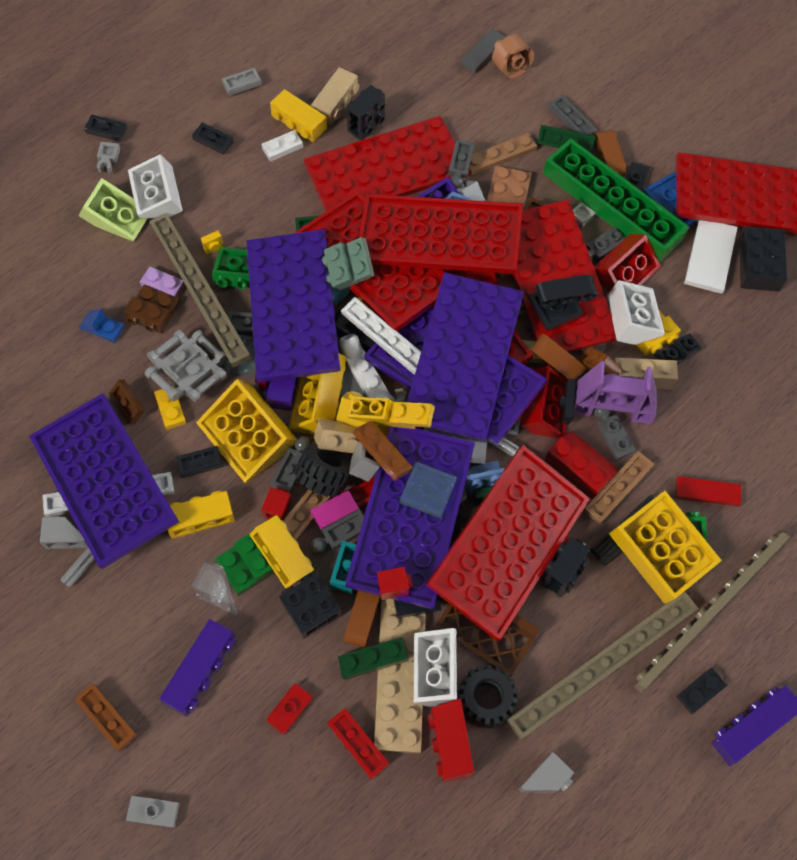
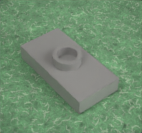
[221,68,262,96]
[126,795,180,828]

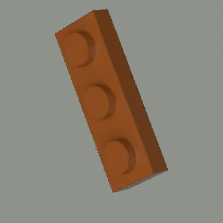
[353,421,413,481]
[74,683,137,752]

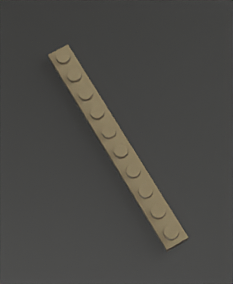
[149,213,251,368]
[634,532,790,693]
[507,591,699,740]

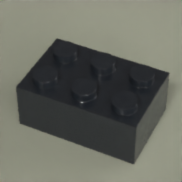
[739,226,787,292]

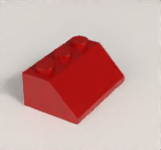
[594,234,661,292]
[520,366,567,439]
[545,431,620,500]
[428,699,474,783]

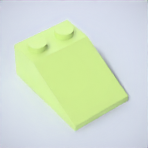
[78,178,148,241]

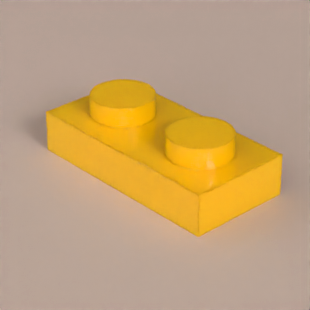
[154,385,187,430]

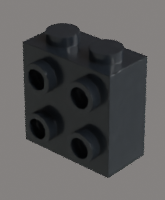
[346,85,386,140]
[542,537,590,597]
[279,573,342,639]

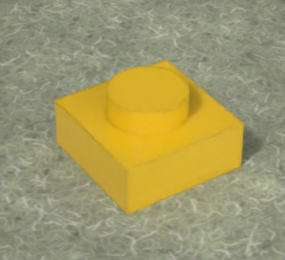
[200,230,224,255]

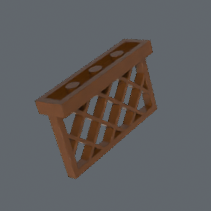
[435,604,540,677]

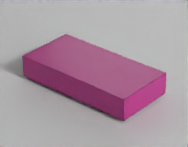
[310,490,359,530]

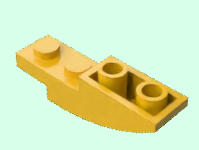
[347,397,435,429]

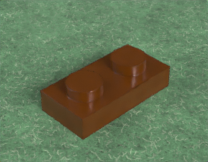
[109,379,145,424]

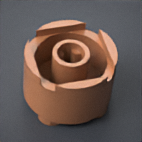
[492,33,534,79]

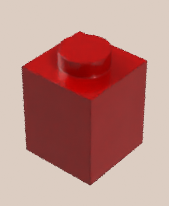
[261,487,292,521]
[377,567,412,600]

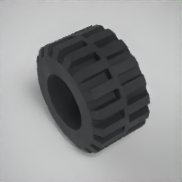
[294,443,351,497]
[458,665,518,728]

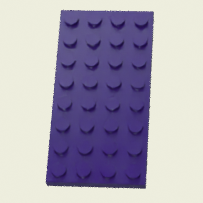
[246,229,341,383]
[407,272,524,442]
[364,308,547,446]
[29,393,179,569]
[345,426,475,610]

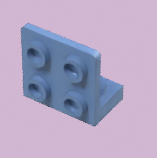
[464,461,505,496]

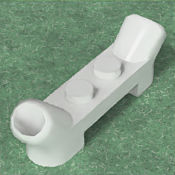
[338,334,396,402]

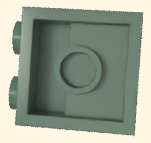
[322,237,374,290]

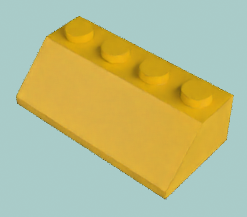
[288,353,347,435]

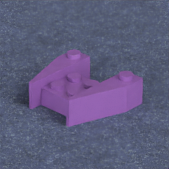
[573,361,657,424]

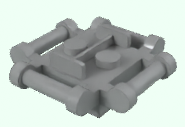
[145,329,228,402]

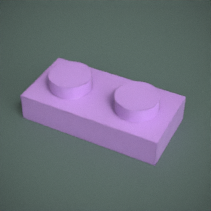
[140,266,185,297]

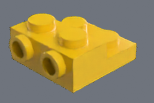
[636,310,681,356]

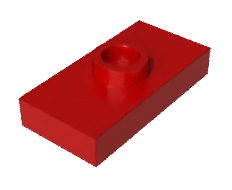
[266,683,313,735]

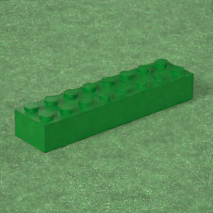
[543,138,689,263]

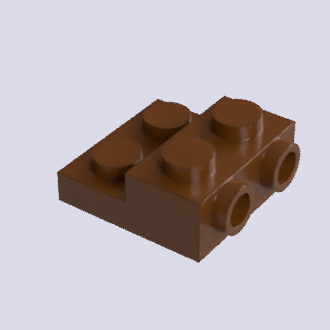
[123,285,180,334]

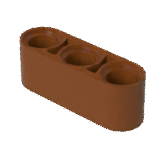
[594,130,626,176]
[530,333,587,382]
[579,347,621,376]
[343,591,381,648]

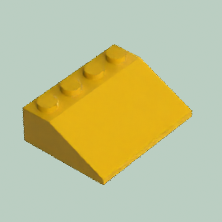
[196,379,297,483]
[609,491,722,604]

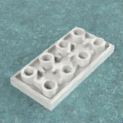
[684,220,737,294]

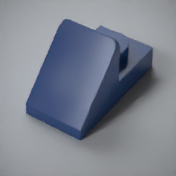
[79,308,125,343]

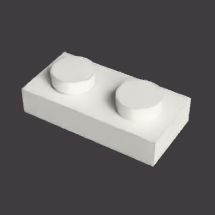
[262,130,303,162]

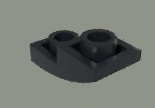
[655,333,702,365]

